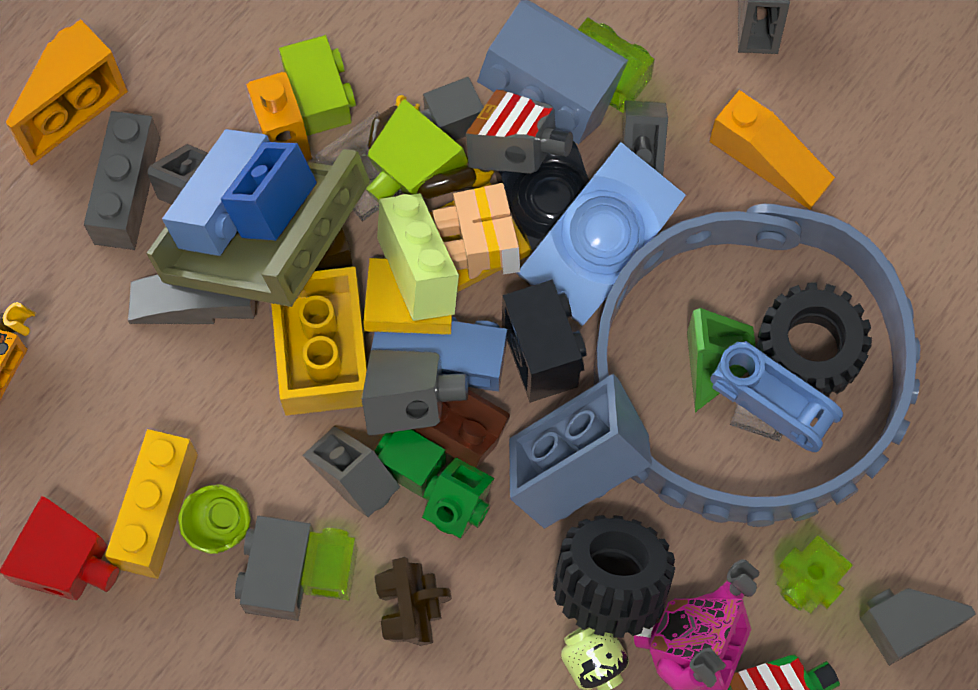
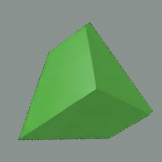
[687,308,756,413]

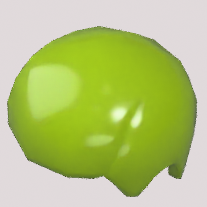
[178,484,252,554]

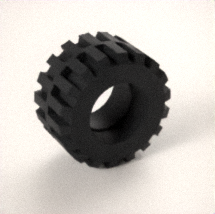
[756,282,872,397]
[553,515,675,638]

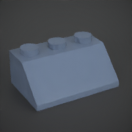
[477,0,628,145]
[509,374,652,529]

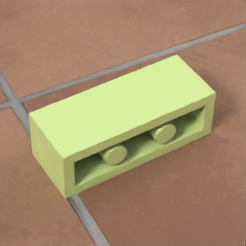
[377,193,459,321]

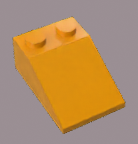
[6,19,128,166]

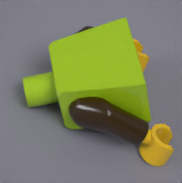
[365,95,494,203]

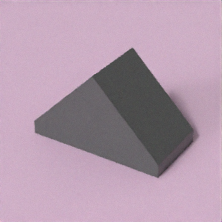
[147,144,208,205]

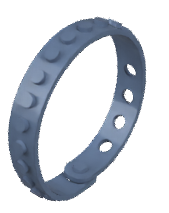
[594,204,920,527]

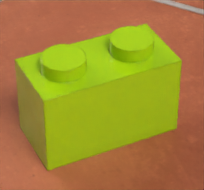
[279,35,356,136]

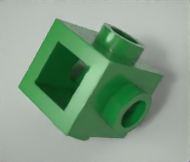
[422,457,495,539]

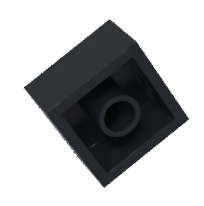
[502,279,587,403]

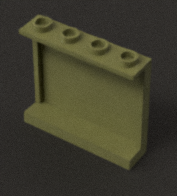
[146,149,370,307]

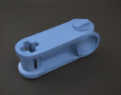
[710,341,843,452]

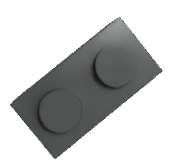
[235,516,315,621]

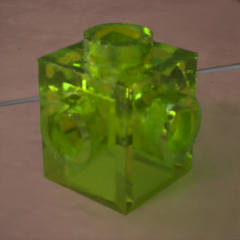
[776,535,853,614]

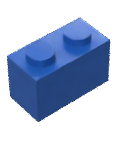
[221,142,317,241]

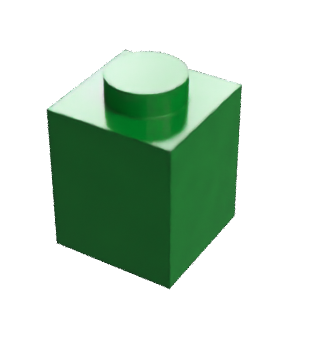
[375,430,446,498]

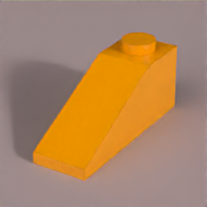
[709,90,835,210]

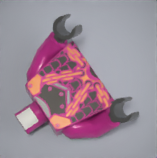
[634,559,760,690]

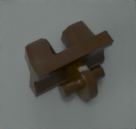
[374,557,452,646]

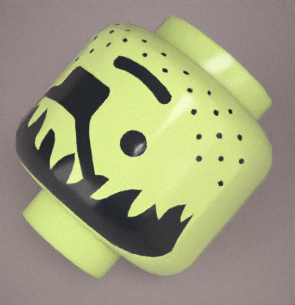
[561,627,629,690]

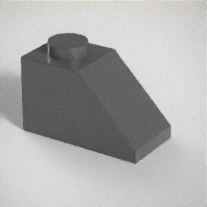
[622,101,668,176]
[303,426,400,517]
[860,588,976,666]

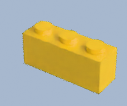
[105,429,198,579]

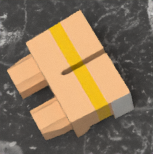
[432,183,520,279]

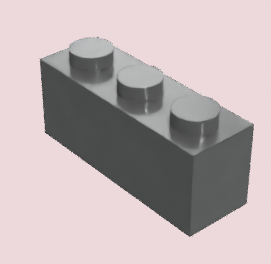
[84,111,160,250]

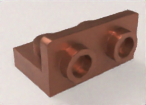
[411,374,510,468]

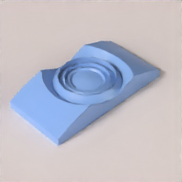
[516,142,686,326]

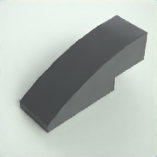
[128,275,255,324]

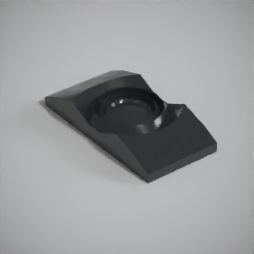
[494,141,590,256]

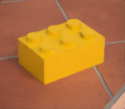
[271,267,368,416]

